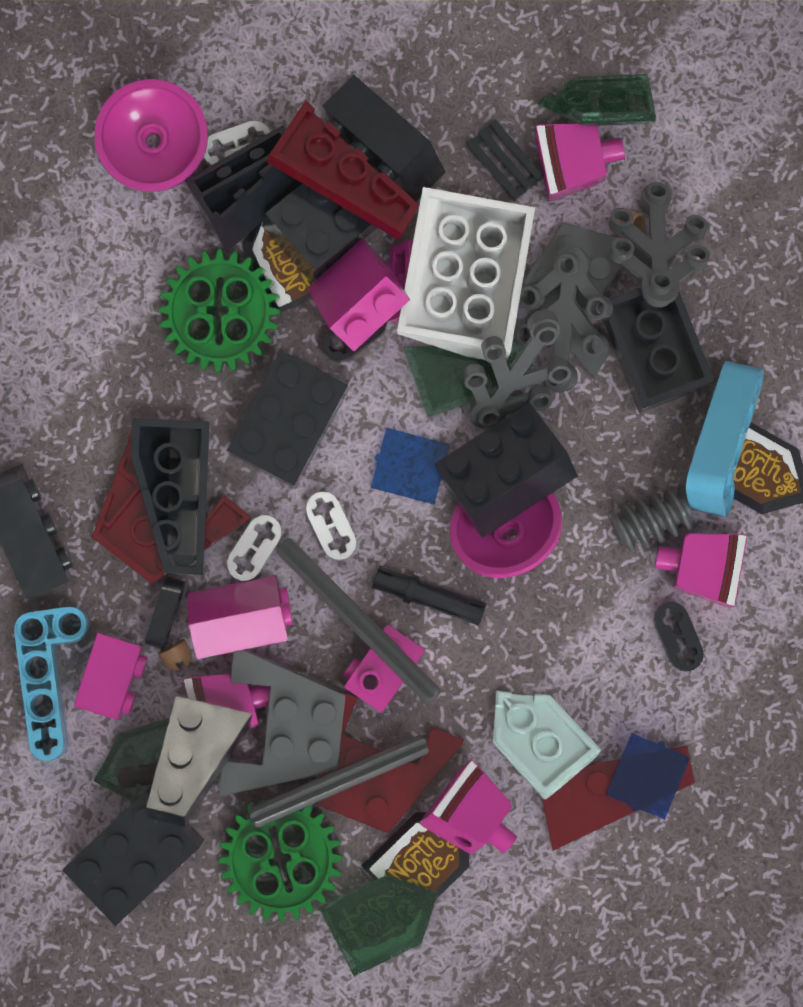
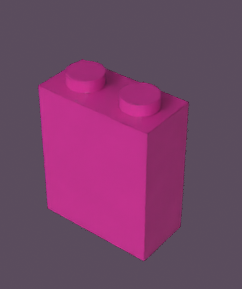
[307,238,410,351]
[187,575,293,659]

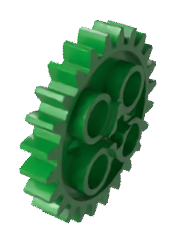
[158,249,282,373]
[218,798,343,922]

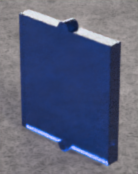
[371,428,450,505]
[606,733,690,820]

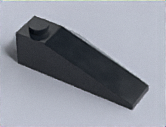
[131,418,210,575]

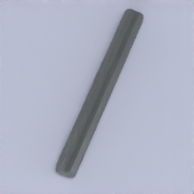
[249,735,429,827]

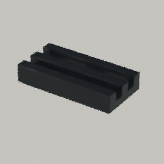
[466,119,544,202]

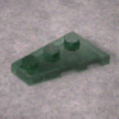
[403,345,531,418]

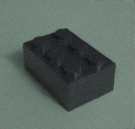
[262,144,377,282]
[598,286,714,413]
[227,350,349,489]
[434,402,578,538]
[62,784,204,926]

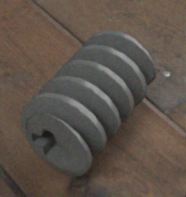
[608,485,693,554]

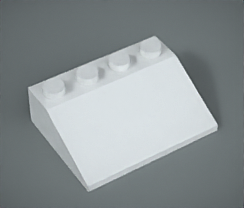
[397,187,535,362]

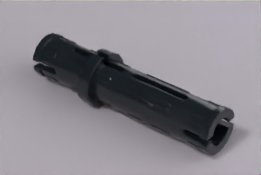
[371,565,487,626]

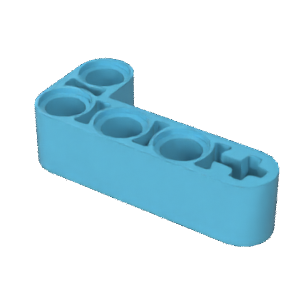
[686,361,764,517]
[14,607,91,761]

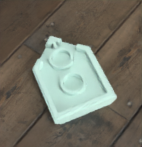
[493,691,601,800]

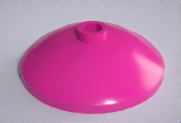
[94,79,208,192]
[449,493,562,578]

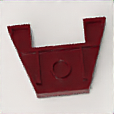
[92,430,251,585]
[317,693,464,833]

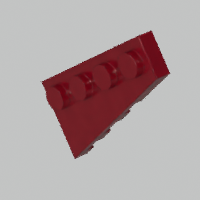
[267,100,420,240]
[542,745,695,851]

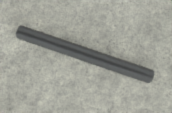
[276,538,441,704]

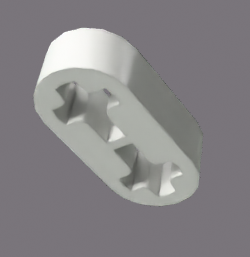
[204,121,270,166]
[306,492,356,561]
[227,515,282,582]

